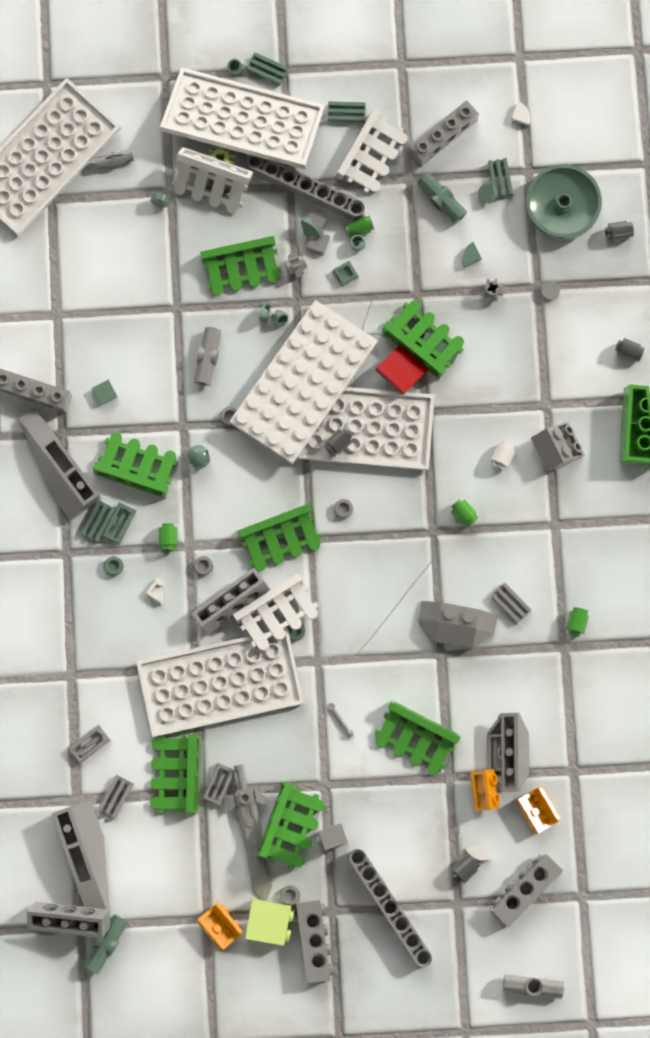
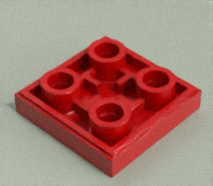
[375,345,428,395]

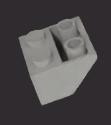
[531,422,585,472]

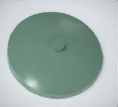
[526,164,602,239]

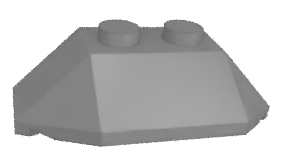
[418,601,498,649]
[487,713,529,792]

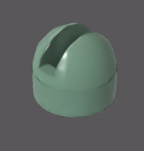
[227,59,243,75]
[350,235,366,251]
[272,310,288,327]

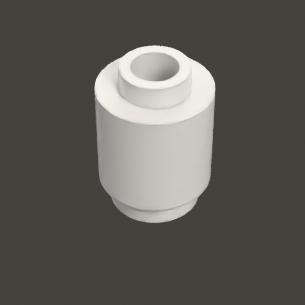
[491,440,516,470]

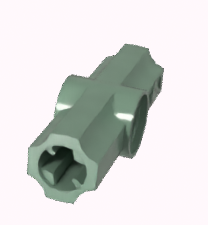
[417,172,467,224]
[83,914,128,975]

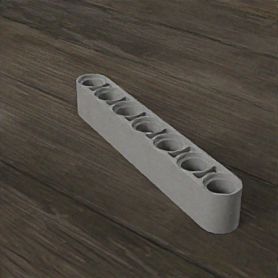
[246,155,365,221]
[349,849,432,967]

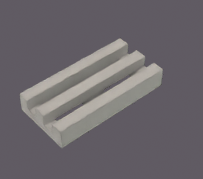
[491,582,531,624]
[68,725,111,764]
[202,763,235,806]
[98,775,134,819]

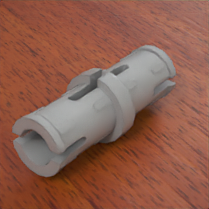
[95,149,134,169]

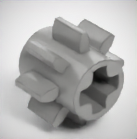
[285,252,307,277]
[481,278,503,302]

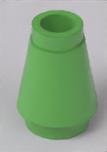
[345,215,374,237]

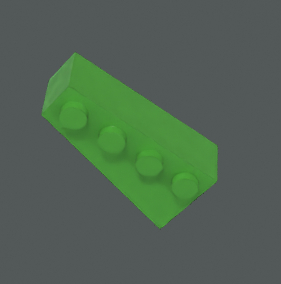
[619,384,650,466]

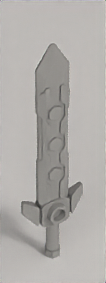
[227,764,272,900]

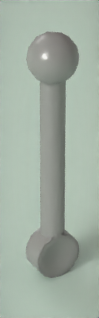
[327,703,354,738]

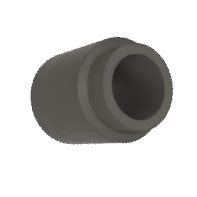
[605,221,634,242]
[615,338,645,362]
[324,429,352,457]
[451,855,480,884]

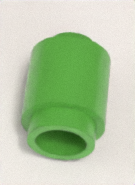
[451,499,479,528]
[158,523,178,552]
[566,607,589,637]

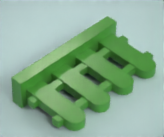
[200,236,282,295]
[381,300,464,380]
[93,433,178,499]
[237,503,322,571]
[374,700,461,774]
[150,734,200,814]
[256,781,325,870]

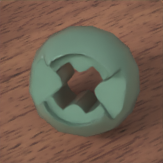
[188,445,210,469]

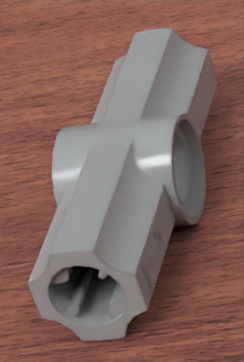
[194,327,221,386]
[503,974,564,999]

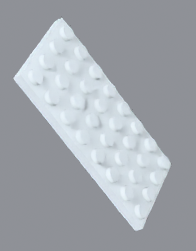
[160,68,325,169]
[0,77,121,236]
[229,300,378,465]
[276,387,435,471]
[136,628,304,737]

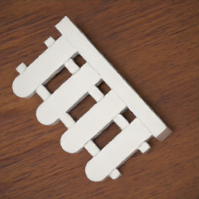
[335,109,407,193]
[171,147,253,213]
[233,574,319,651]

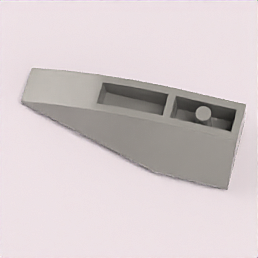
[19,408,102,521]
[52,800,111,919]

